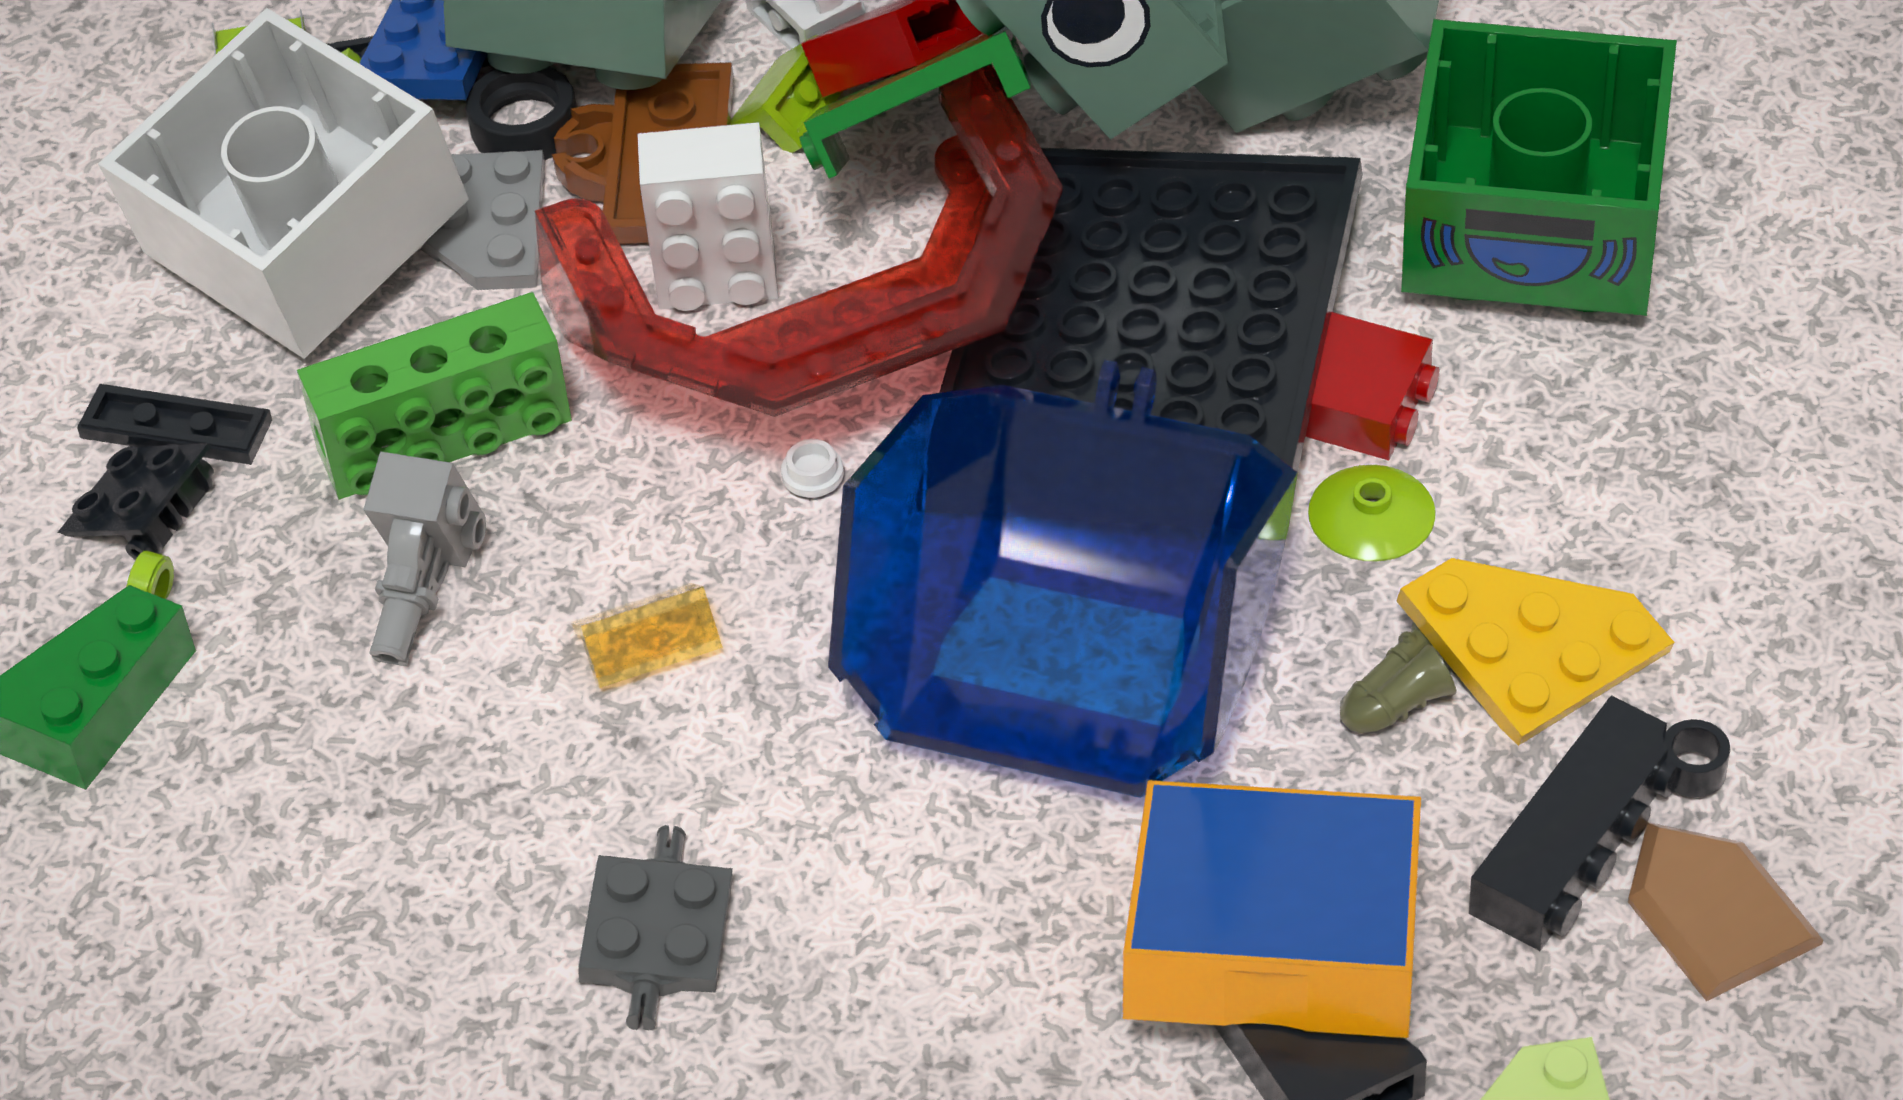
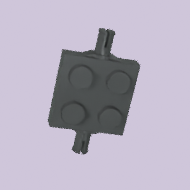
[578,825,733,1030]

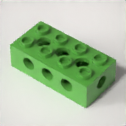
[297,292,572,500]

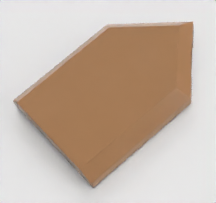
[1628,822,1823,1002]

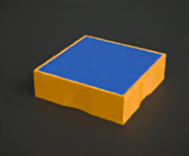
[1123,780,1421,1038]

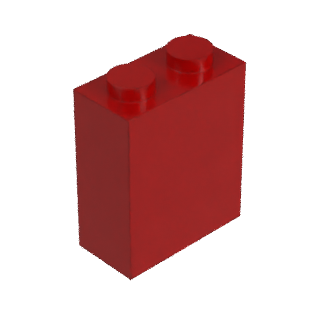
[801,0,984,97]
[1305,312,1439,461]

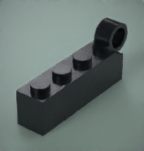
[1468,695,1730,951]

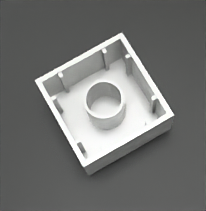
[98,8,469,359]

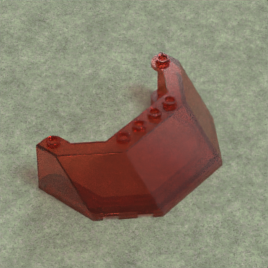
[535,63,1063,417]

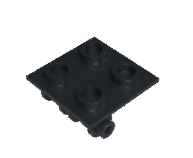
[57,443,214,560]

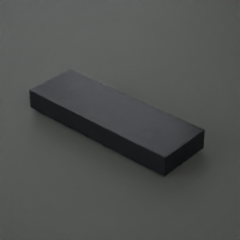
[77,383,272,465]

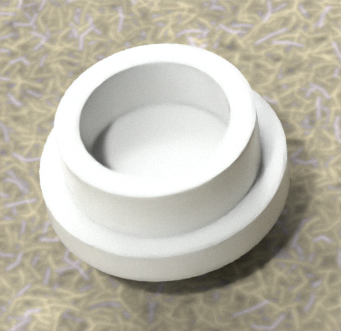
[781,439,844,498]

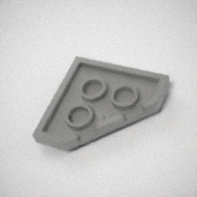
[420,150,545,290]

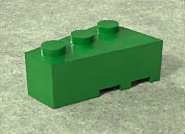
[0,585,196,790]

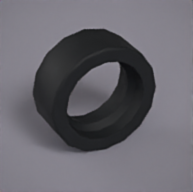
[466,66,577,160]

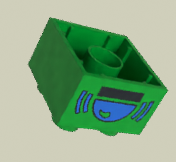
[1401,19,1677,316]

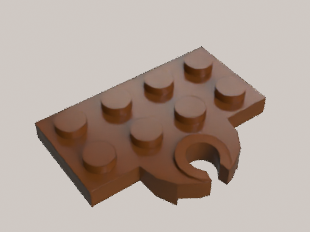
[552,62,734,244]

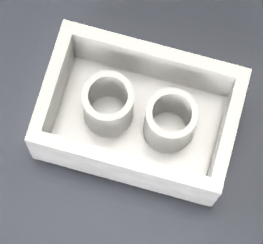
[638,122,778,311]

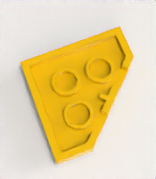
[1396,558,1675,746]

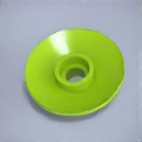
[1308,465,1435,561]

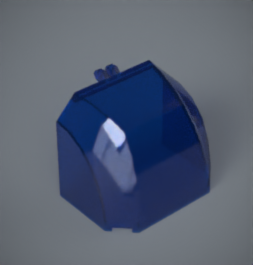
[828,360,1298,798]

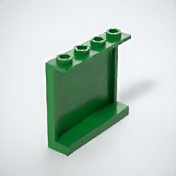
[799,26,1032,179]

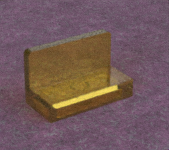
[571,583,723,688]

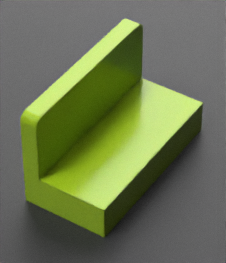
[730,34,844,153]

